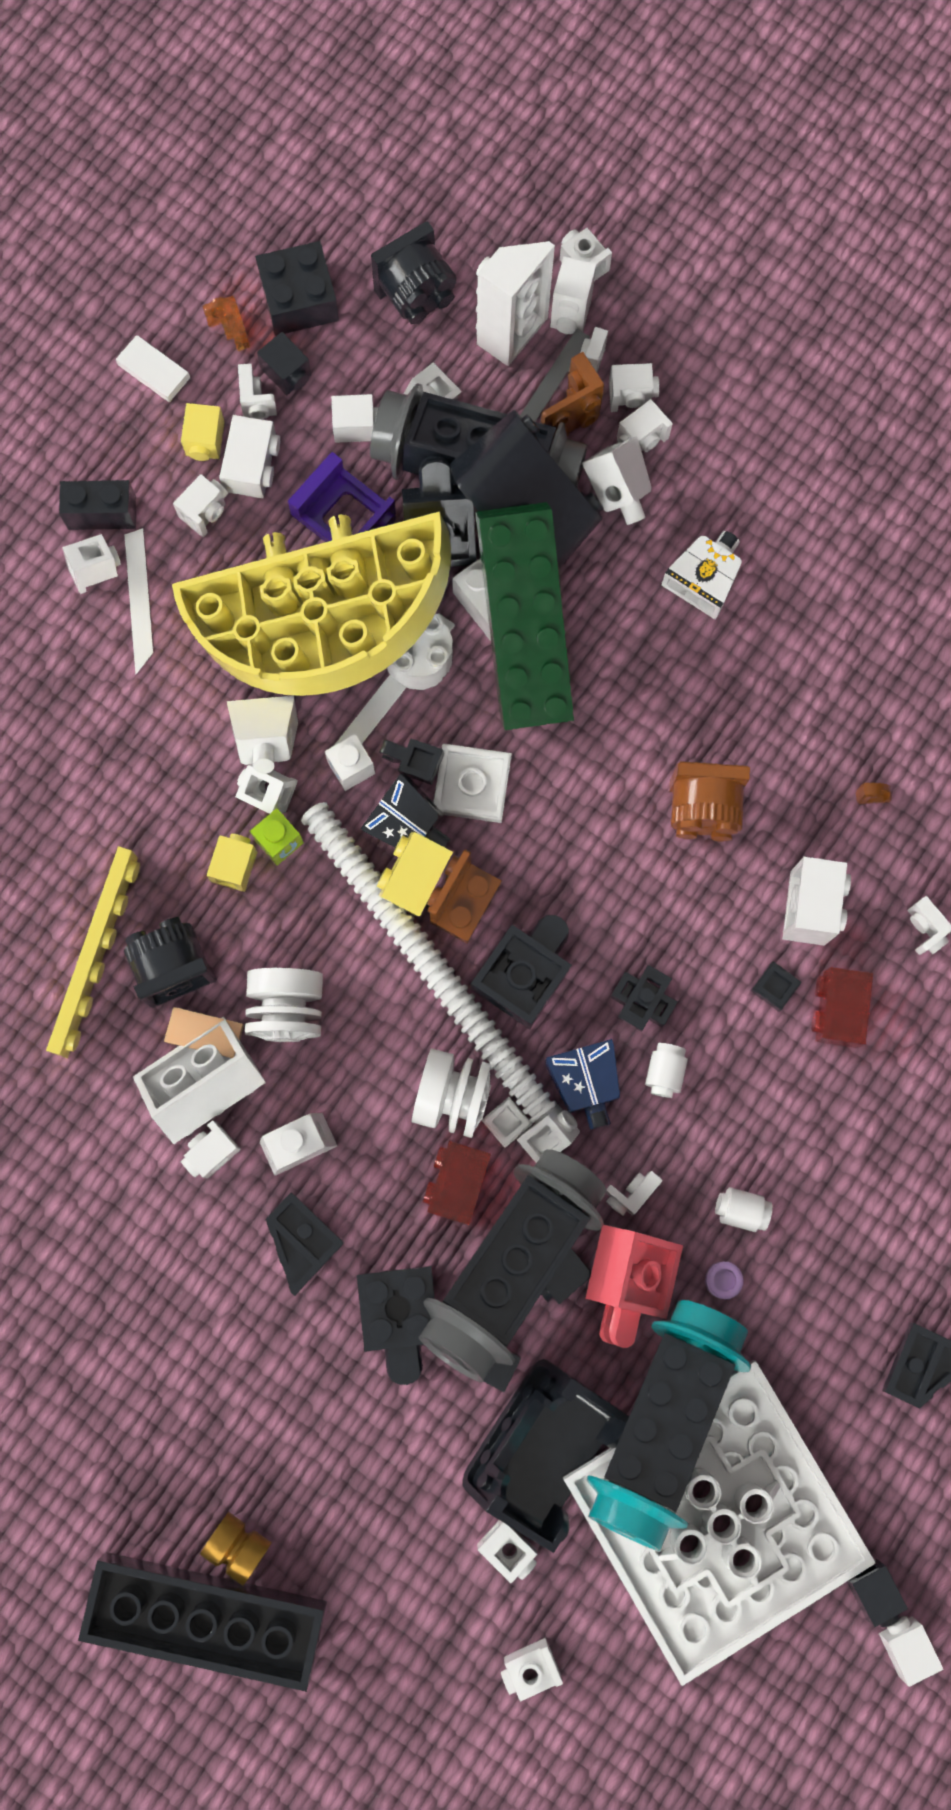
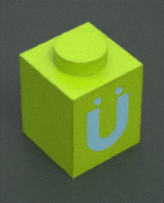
[250,808,304,866]

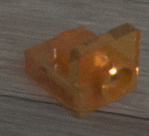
[202,296,250,351]

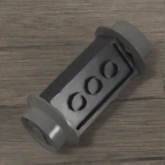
[370,383,588,487]
[419,1149,607,1382]

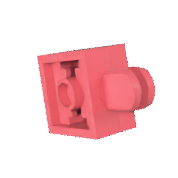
[585,1225,683,1348]

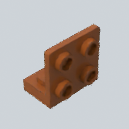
[541,352,604,437]
[427,849,502,944]

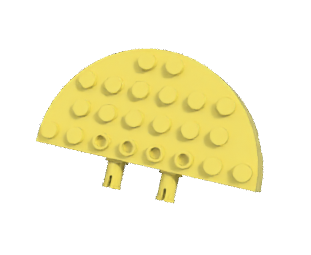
[172,512,451,696]

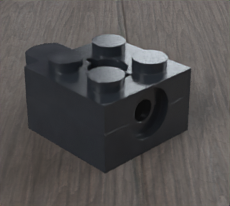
[402,455,476,567]
[471,915,572,1030]
[357,1266,435,1385]

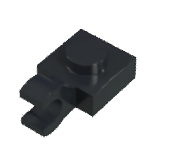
[379,738,445,785]

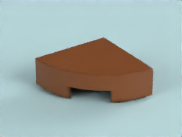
[856,783,892,805]

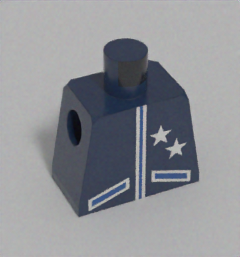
[544,1039,620,1130]

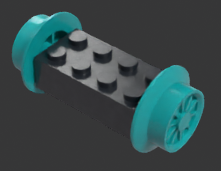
[586,1300,751,1551]

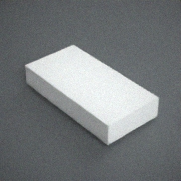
[115,335,190,402]

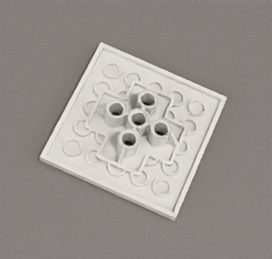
[563,1360,875,1686]

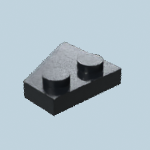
[265,1192,344,1296]
[882,1322,951,1409]

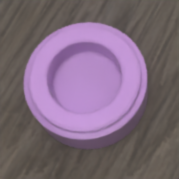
[705,1262,743,1299]

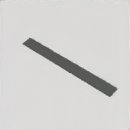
[520,329,590,422]

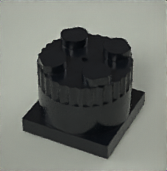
[371,221,457,324]
[124,917,217,1008]

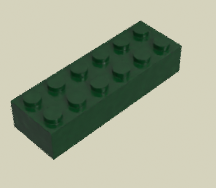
[475,502,574,730]

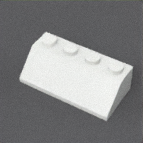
[475,241,555,366]

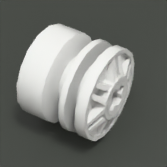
[245,968,323,1042]
[411,1048,491,1138]

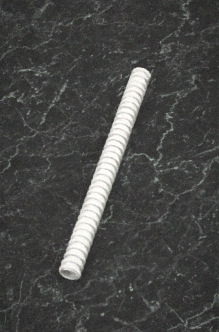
[301,802,557,1124]

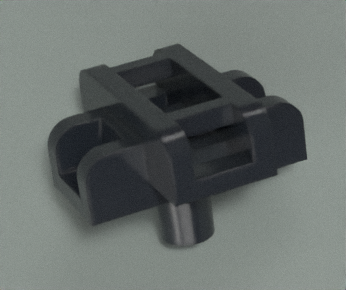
[611,965,677,1032]

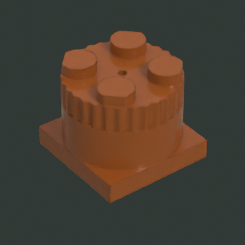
[669,761,750,842]

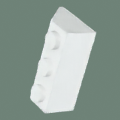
[133,1016,266,1144]

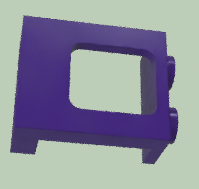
[288,452,396,542]

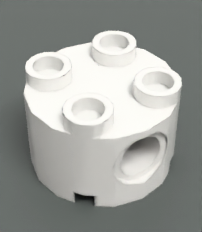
[387,614,453,690]

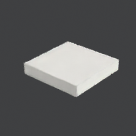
[434,744,512,823]

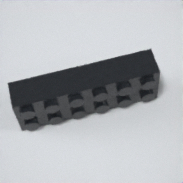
[78,1552,327,1692]

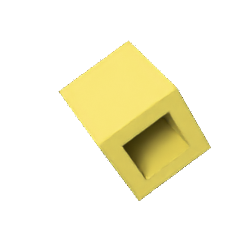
[181,403,225,461]
[206,834,258,892]

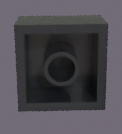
[255,241,339,336]

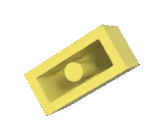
[376,832,453,916]

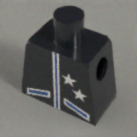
[361,774,451,848]

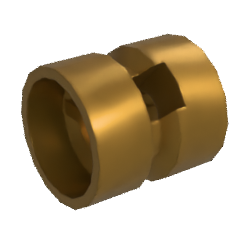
[200,1512,272,1586]

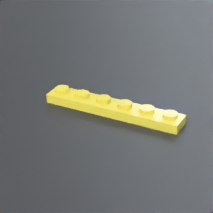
[46,846,140,1058]

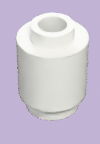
[645,1043,688,1098]
[715,1187,772,1232]

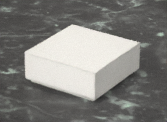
[481,1097,532,1148]

